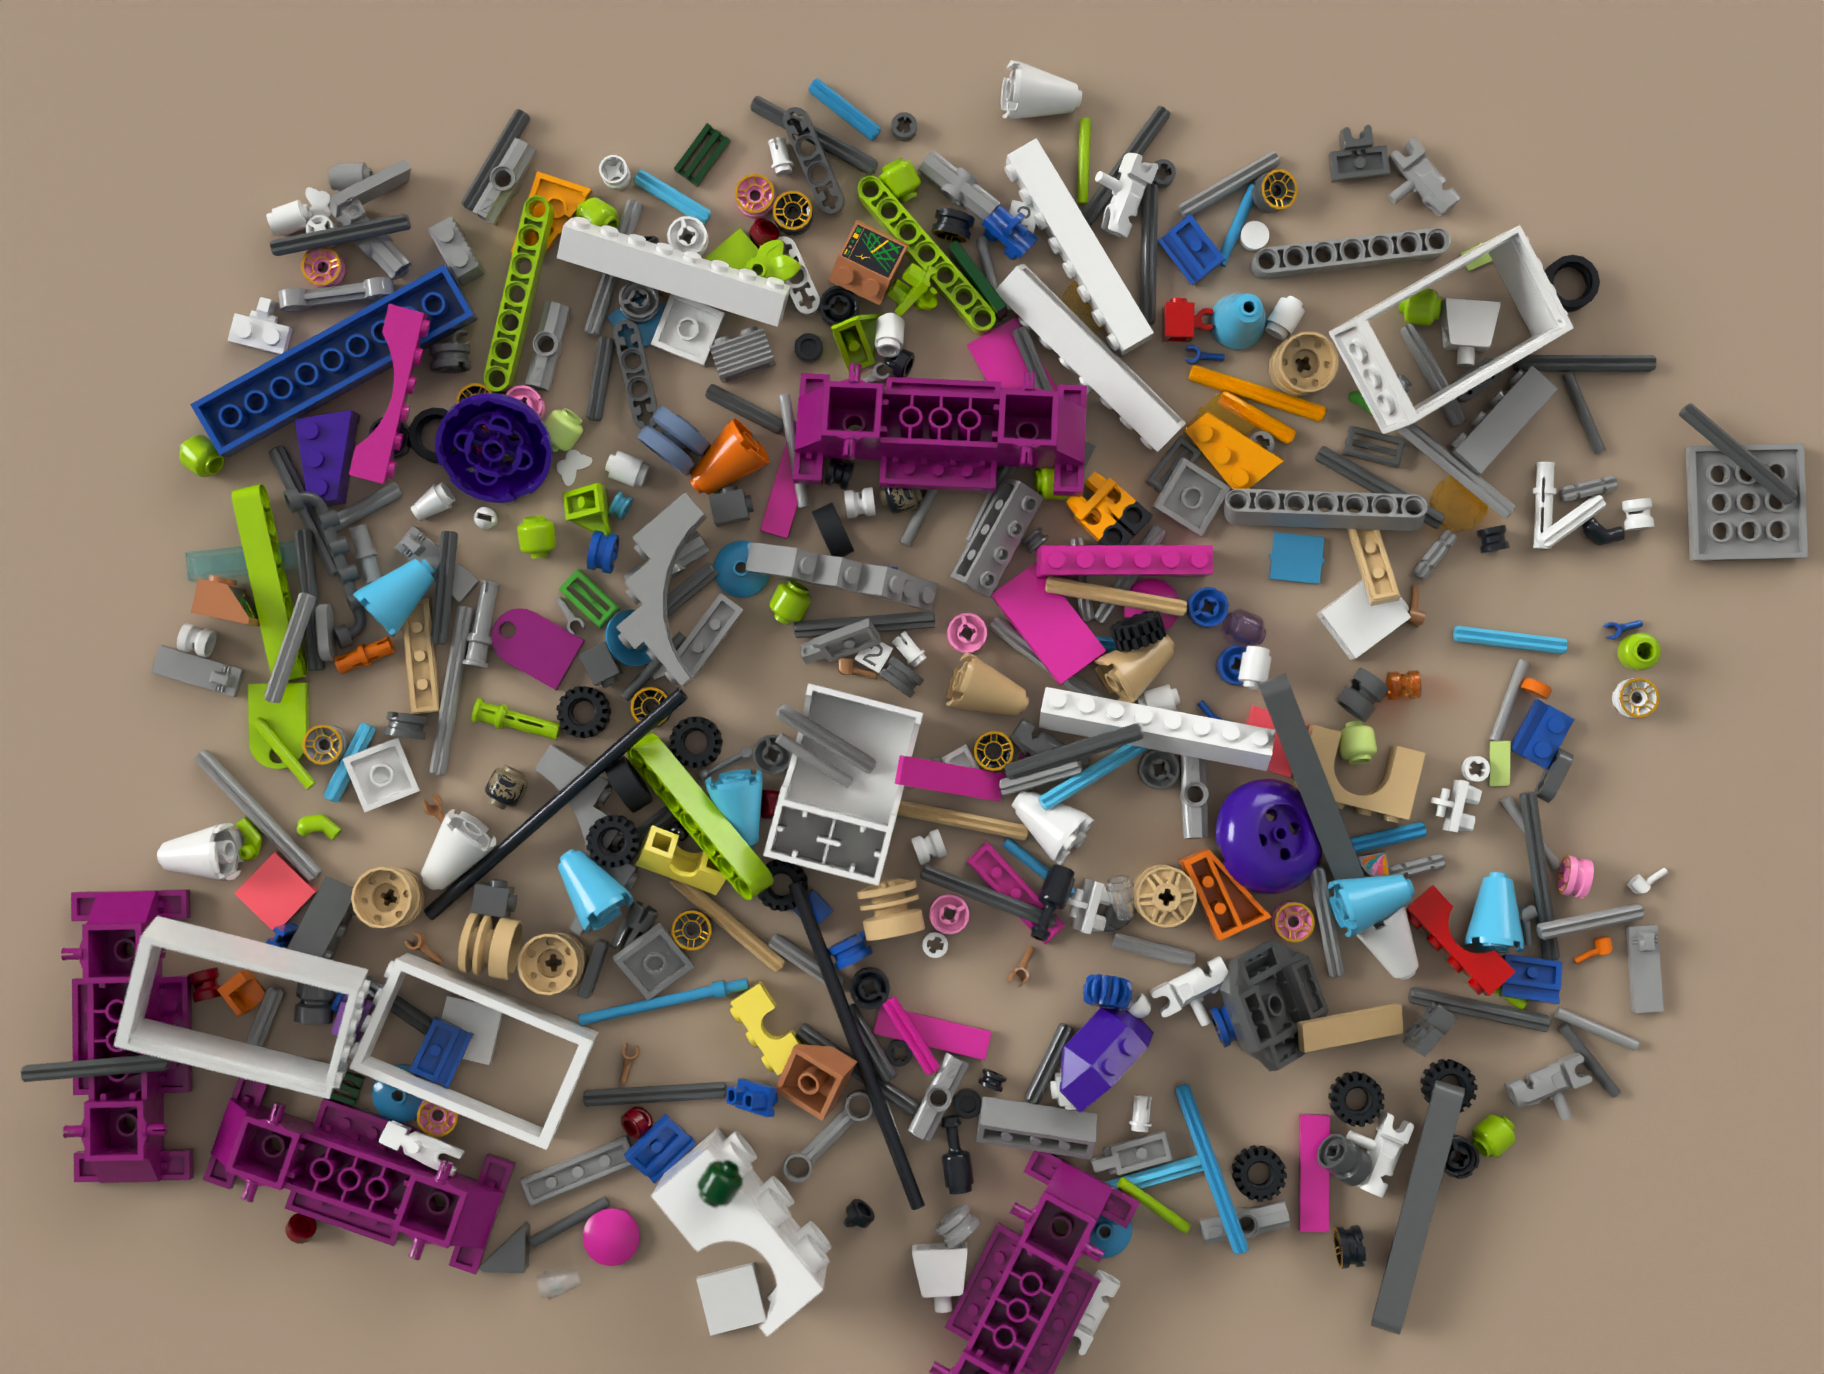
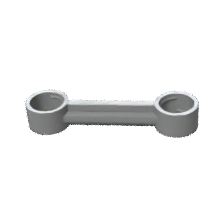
[278,277,394,312]
[783,1089,873,1183]

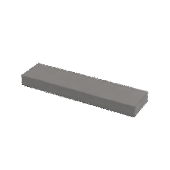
[519,1135,632,1207]

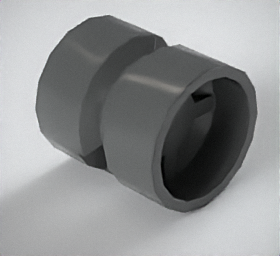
[1335,668,1390,722]
[294,982,335,1025]
[1317,1133,1372,1186]

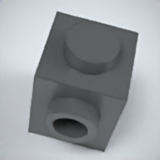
[709,486,754,527]
[578,642,623,688]
[470,879,517,918]

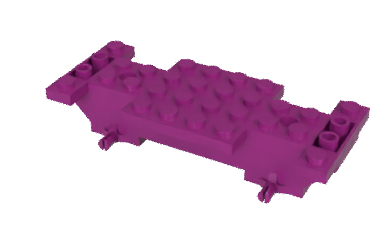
[793,363,1087,497]
[61,889,194,1183]
[203,1077,516,1275]
[929,1151,1140,1374]

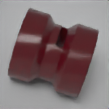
[188,967,221,1002]

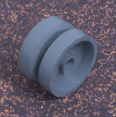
[636,405,711,477]

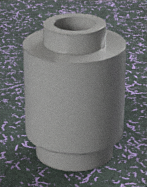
[329,162,374,192]

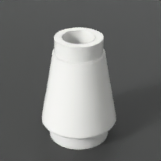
[411,482,455,521]

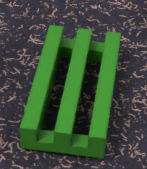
[559,569,620,629]

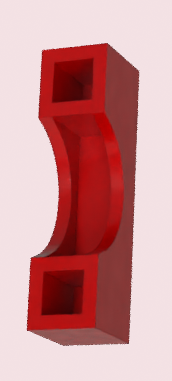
[1406,885,1515,996]

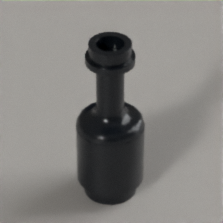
[1030,864,1075,942]
[941,1115,974,1195]

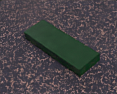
[948,241,1007,321]

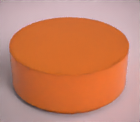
[1520,678,1552,700]

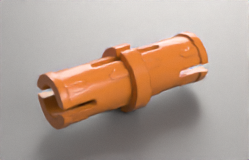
[334,636,395,674]

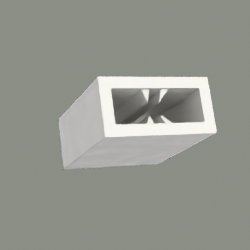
[1316,579,1411,660]

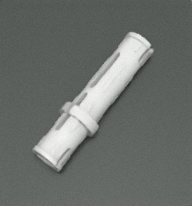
[1533,462,1556,549]

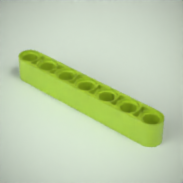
[858,176,996,336]
[484,195,555,393]
[232,484,307,681]
[626,733,773,900]

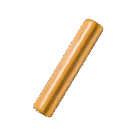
[1218,390,1296,444]

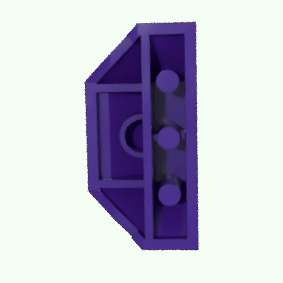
[1060,1007,1154,1113]

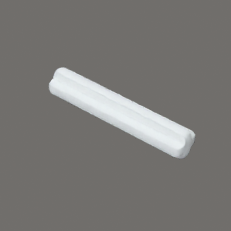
[1536,495,1606,549]

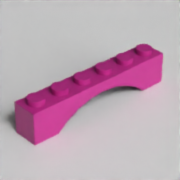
[349,304,430,484]
[1036,545,1213,577]

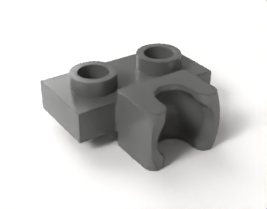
[1328,125,1390,183]
[1403,1002,1457,1057]

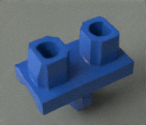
[982,205,1038,260]
[726,1078,778,1117]

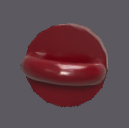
[750,218,780,249]
[761,790,780,819]
[621,1106,653,1139]
[285,1213,317,1244]

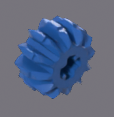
[1083,974,1133,1010]

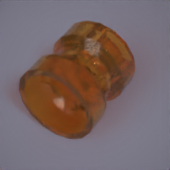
[1386,670,1421,700]

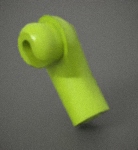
[296,814,342,840]
[235,817,262,861]

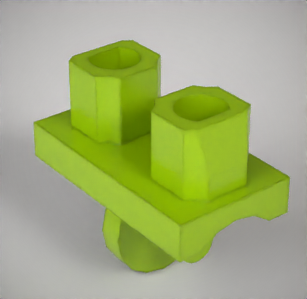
[887,263,938,316]

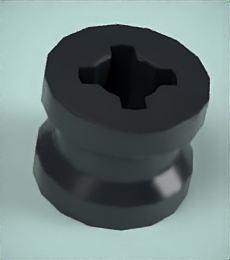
[824,458,854,490]
[1476,525,1510,553]

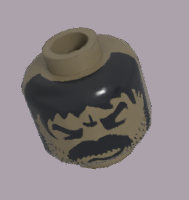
[879,488,922,514]
[485,765,528,810]

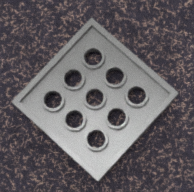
[1686,443,1808,561]

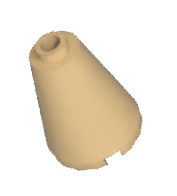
[1094,635,1175,703]
[946,653,1029,717]

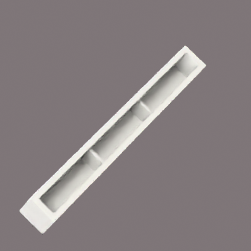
[1004,138,1154,356]
[557,217,791,327]
[996,264,1186,452]
[1039,687,1276,771]

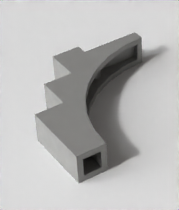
[616,492,708,687]
[745,542,938,611]
[535,745,640,935]

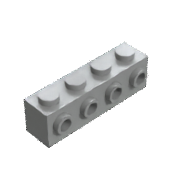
[1451,366,1558,475]
[950,477,1044,598]
[976,1096,1097,1159]

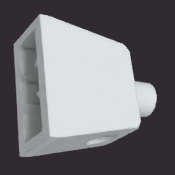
[1440,298,1500,367]
[912,1242,967,1313]

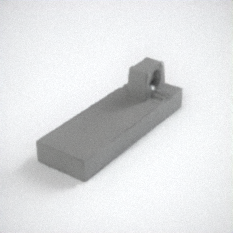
[329,159,411,224]
[395,526,480,603]
[677,593,745,679]
[152,645,245,697]
[1625,924,1664,1013]

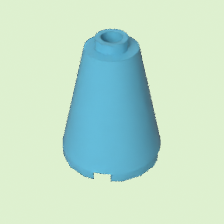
[1209,293,1267,350]
[353,559,435,637]
[705,769,763,849]
[558,849,634,933]
[1464,872,1524,953]
[1328,874,1414,937]

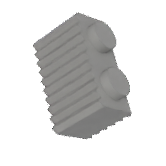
[428,217,486,286]
[709,326,776,383]

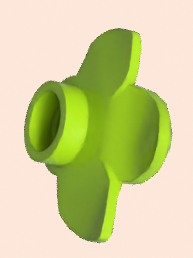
[744,240,801,284]

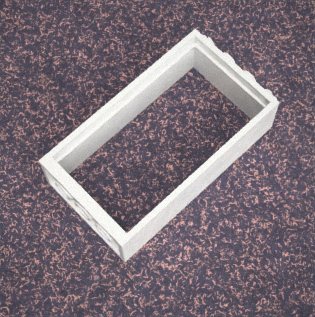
[1329,225,1574,434]
[114,916,371,1099]
[349,952,599,1150]

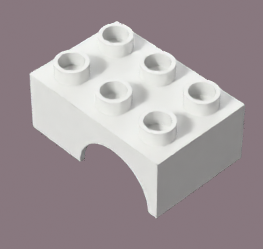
[763,683,923,886]
[651,1128,832,1337]

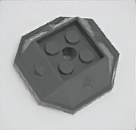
[1220,940,1329,1071]

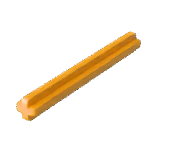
[1188,365,1326,422]

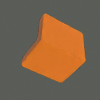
[217,969,266,1017]

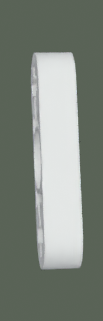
[777,236,820,317]

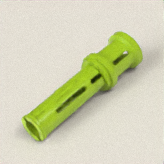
[471,698,561,741]

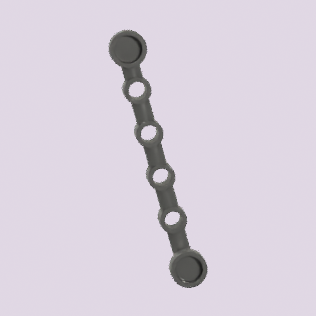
[283,488,366,649]

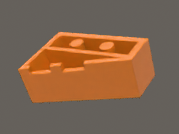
[1179,848,1272,941]

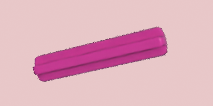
[883,996,939,1075]

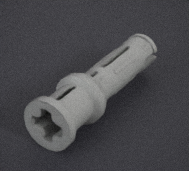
[462,580,500,669]

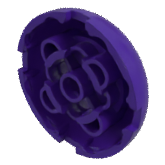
[435,393,553,503]
[1216,779,1323,894]

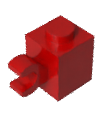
[1162,298,1213,342]

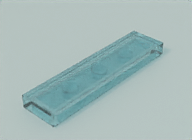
[185,541,298,581]

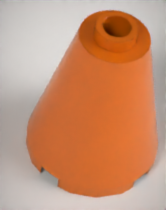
[690,418,770,495]

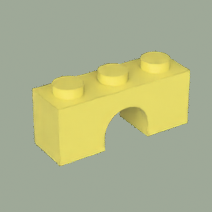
[635,825,726,895]
[730,981,802,1076]

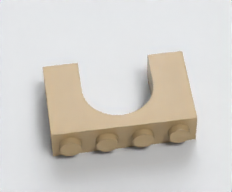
[1293,725,1426,824]

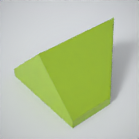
[831,313,884,372]
[563,483,612,536]

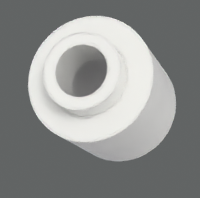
[266,200,312,236]
[1265,296,1305,341]
[875,313,905,357]
[605,451,650,487]
[1238,646,1272,690]
[1137,684,1181,711]

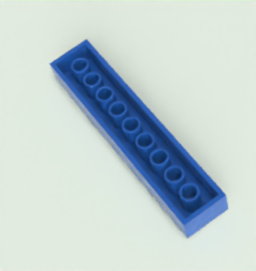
[190,264,478,457]

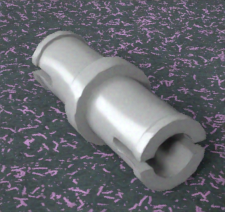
[349,524,382,584]

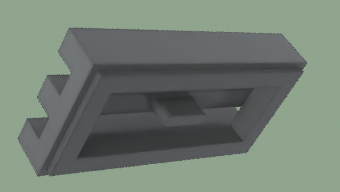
[1342,426,1406,468]
[1145,436,1202,492]
[577,938,610,999]

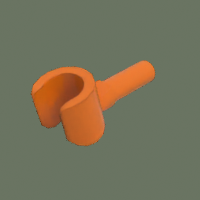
[1573,936,1613,964]

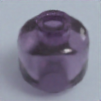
[1221,608,1266,648]

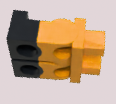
[1066,472,1153,545]

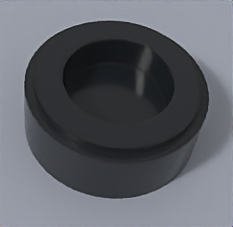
[794,333,823,363]
[953,1088,982,1119]

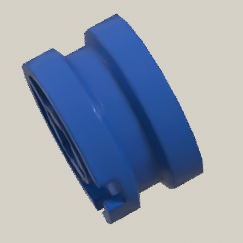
[587,530,619,574]
[1186,587,1229,628]
[1216,645,1247,686]
[828,931,873,970]
[1209,1004,1238,1048]

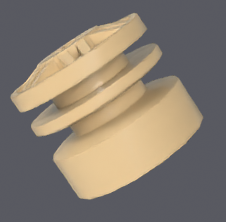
[1269,332,1338,396]
[1131,864,1197,928]
[351,867,426,928]
[857,878,925,941]
[458,913,523,981]
[517,931,589,995]

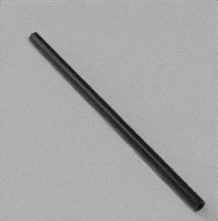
[424,688,688,920]
[788,880,925,1210]

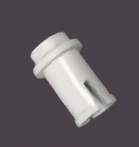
[768,137,794,176]
[892,631,927,669]
[1129,1095,1152,1132]

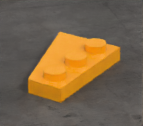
[511,171,593,255]
[1184,411,1284,490]

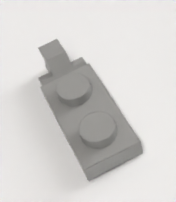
[801,618,881,664]
[1090,1130,1173,1175]

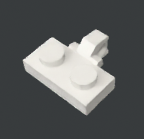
[227,297,293,355]

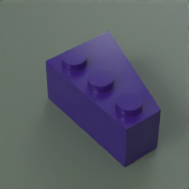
[295,410,361,507]

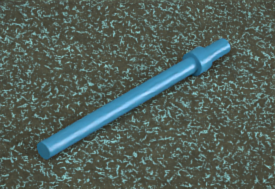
[578,978,749,1026]

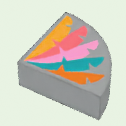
[1357,852,1390,877]

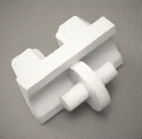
[1430,780,1482,833]
[1067,878,1114,934]

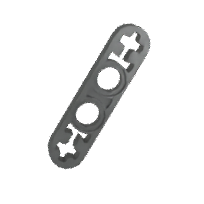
[783,107,845,214]
[613,320,658,429]

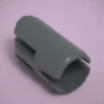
[610,901,658,951]

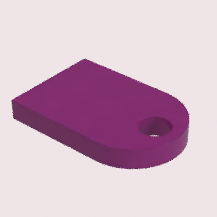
[491,608,585,690]

